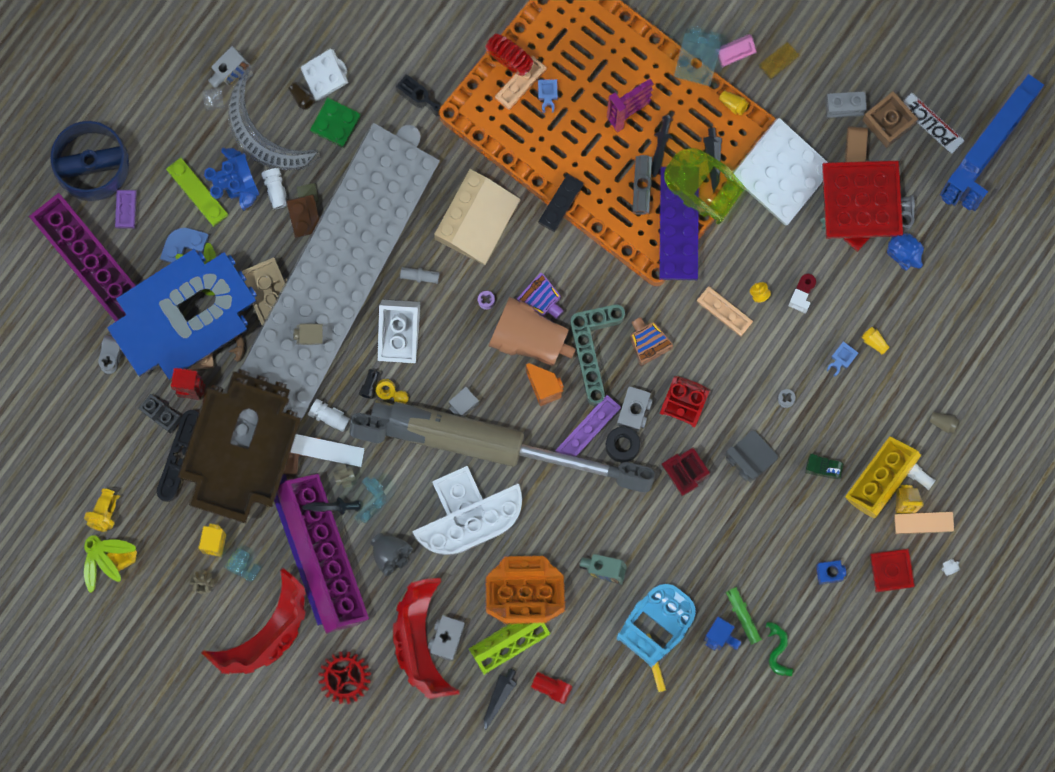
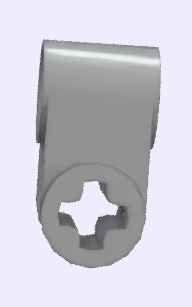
[901,195,915,233]
[98,335,123,374]

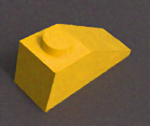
[895,485,923,514]

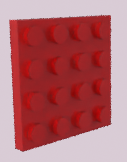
[822,161,903,239]

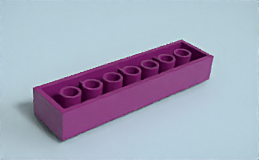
[29,193,136,322]
[277,474,369,634]

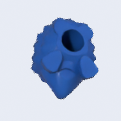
[887,232,924,271]

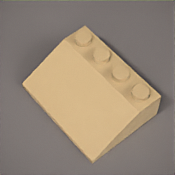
[434,169,520,265]

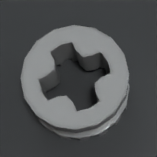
[778,389,796,408]

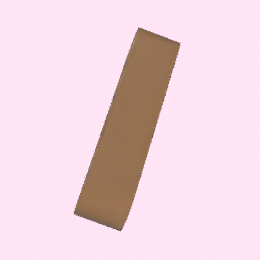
[845,126,868,162]

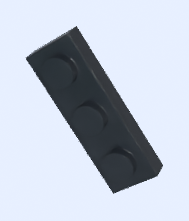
[538,174,584,233]

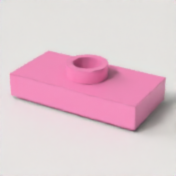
[716,34,756,67]

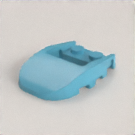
[616,584,696,667]

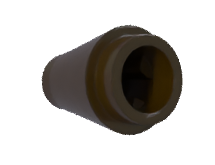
[289,82,315,110]

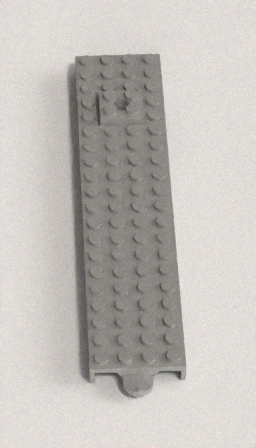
[230,123,440,449]

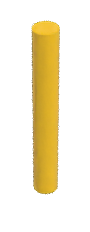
[646,634,666,692]

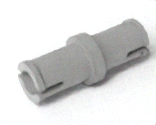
[400,267,439,284]

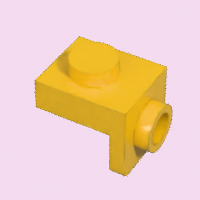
[107,541,137,571]

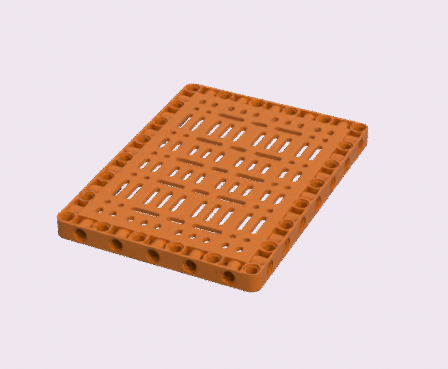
[439,0,776,286]

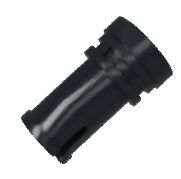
[359,369,380,399]

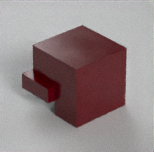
[661,447,710,497]

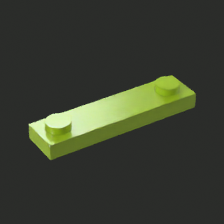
[166,157,228,227]

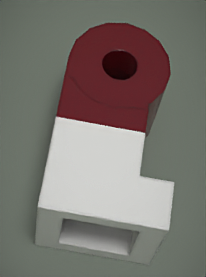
[788,274,816,313]

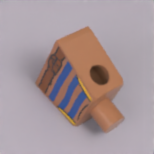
[630,317,673,366]

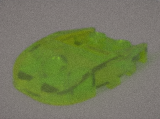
[664,148,746,225]

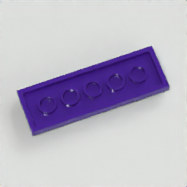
[659,167,699,280]

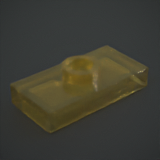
[758,42,800,80]

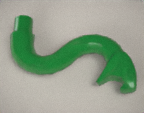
[765,622,793,677]

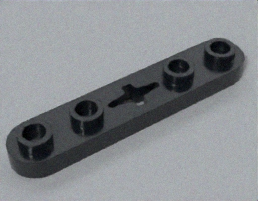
[156,410,198,502]

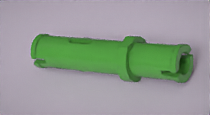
[725,587,762,645]

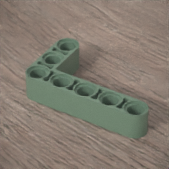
[570,305,625,406]

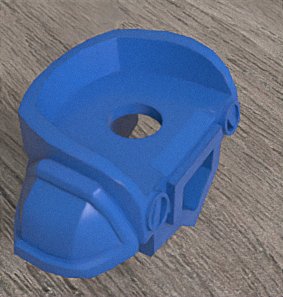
[204,148,259,211]

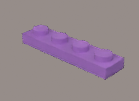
[555,395,621,457]

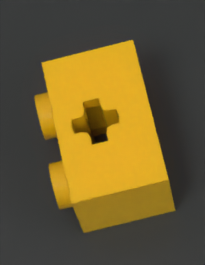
[199,524,227,557]

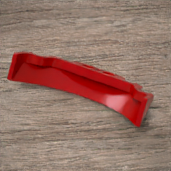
[201,568,306,674]
[393,578,460,699]

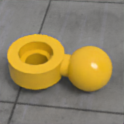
[376,379,409,404]

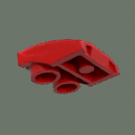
[659,376,710,428]

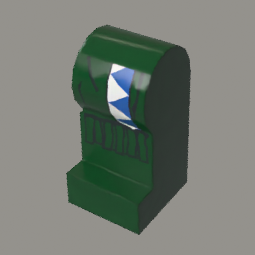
[805,454,844,479]

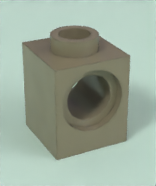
[293,324,323,345]

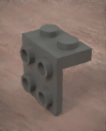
[725,431,778,483]

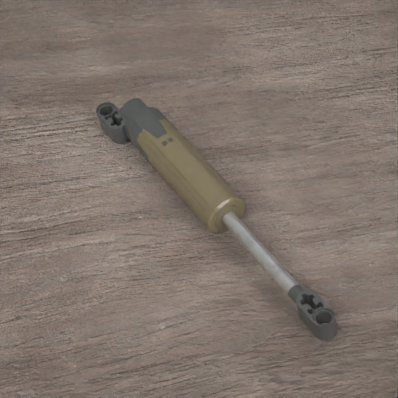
[349,400,655,492]

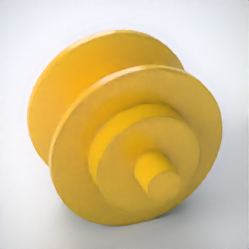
[750,282,771,302]

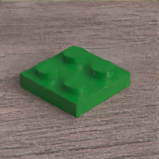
[310,97,361,148]

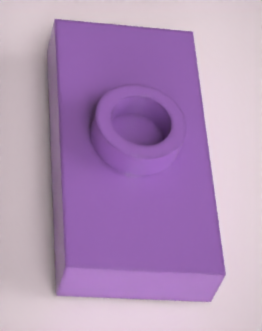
[115,190,136,229]

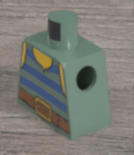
[580,554,627,585]

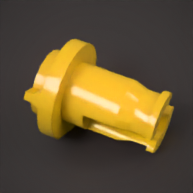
[84,488,120,532]

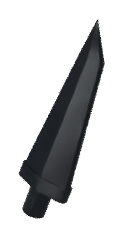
[703,128,722,193]
[484,668,517,732]

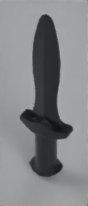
[652,115,673,177]
[302,497,361,515]

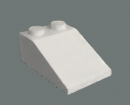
[378,300,420,363]

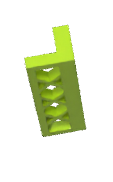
[469,623,550,675]

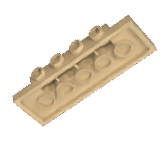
[241,257,287,325]

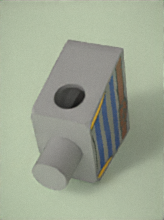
[208,46,252,88]

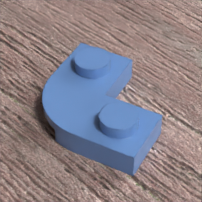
[160,228,209,263]

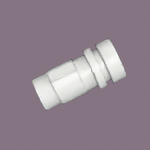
[261,168,287,209]
[308,399,350,432]

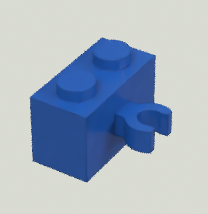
[704,617,741,651]

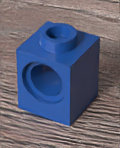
[816,560,846,585]

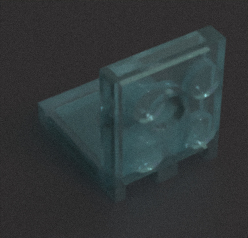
[674,26,724,86]

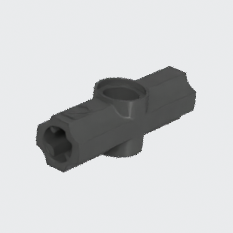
[632,155,652,215]

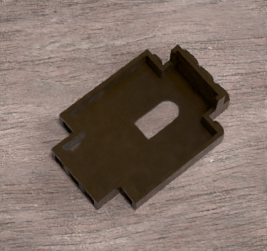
[178,369,301,524]

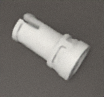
[907,464,936,490]

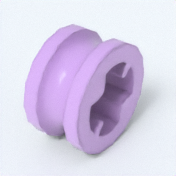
[478,291,495,310]

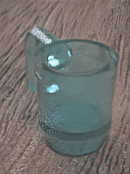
[224,548,261,581]

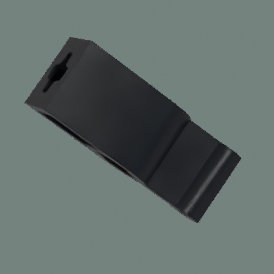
[396,74,441,116]

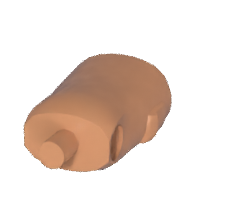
[488,297,576,366]

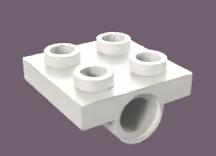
[301,49,348,101]

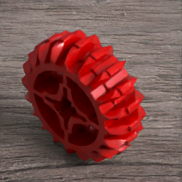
[485,34,534,76]
[318,652,371,704]

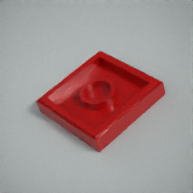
[870,549,915,593]

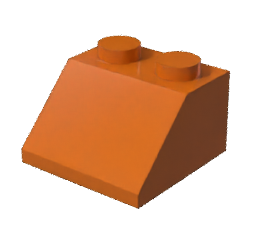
[526,363,564,406]

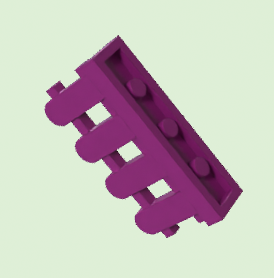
[607,79,654,133]

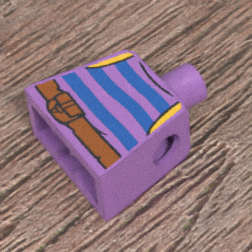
[517,273,564,319]

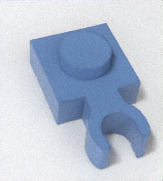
[538,80,557,113]
[827,342,858,377]

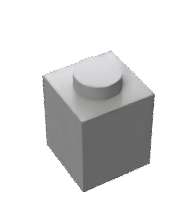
[449,387,479,417]

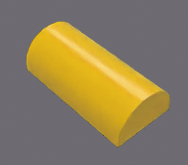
[845,436,921,518]

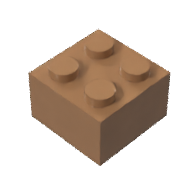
[862,91,918,148]

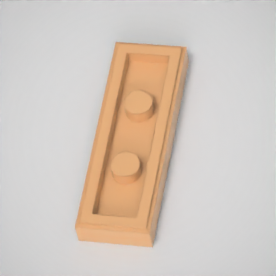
[495,56,547,110]
[696,286,753,337]
[894,512,954,534]

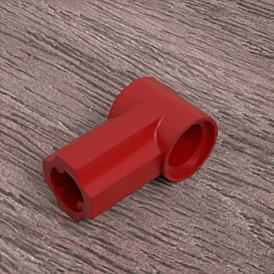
[531,672,573,704]

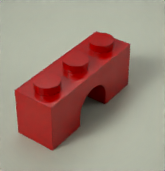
[171,368,206,400]

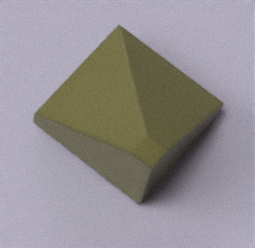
[297,183,319,202]

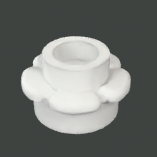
[942,559,960,576]

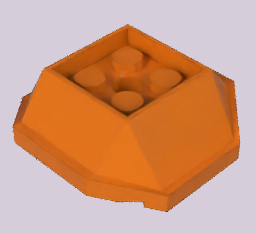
[486,556,565,624]

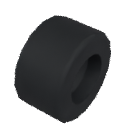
[605,426,640,463]

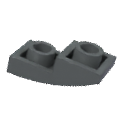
[138,394,182,434]

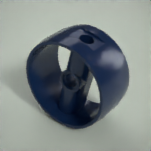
[51,121,129,201]

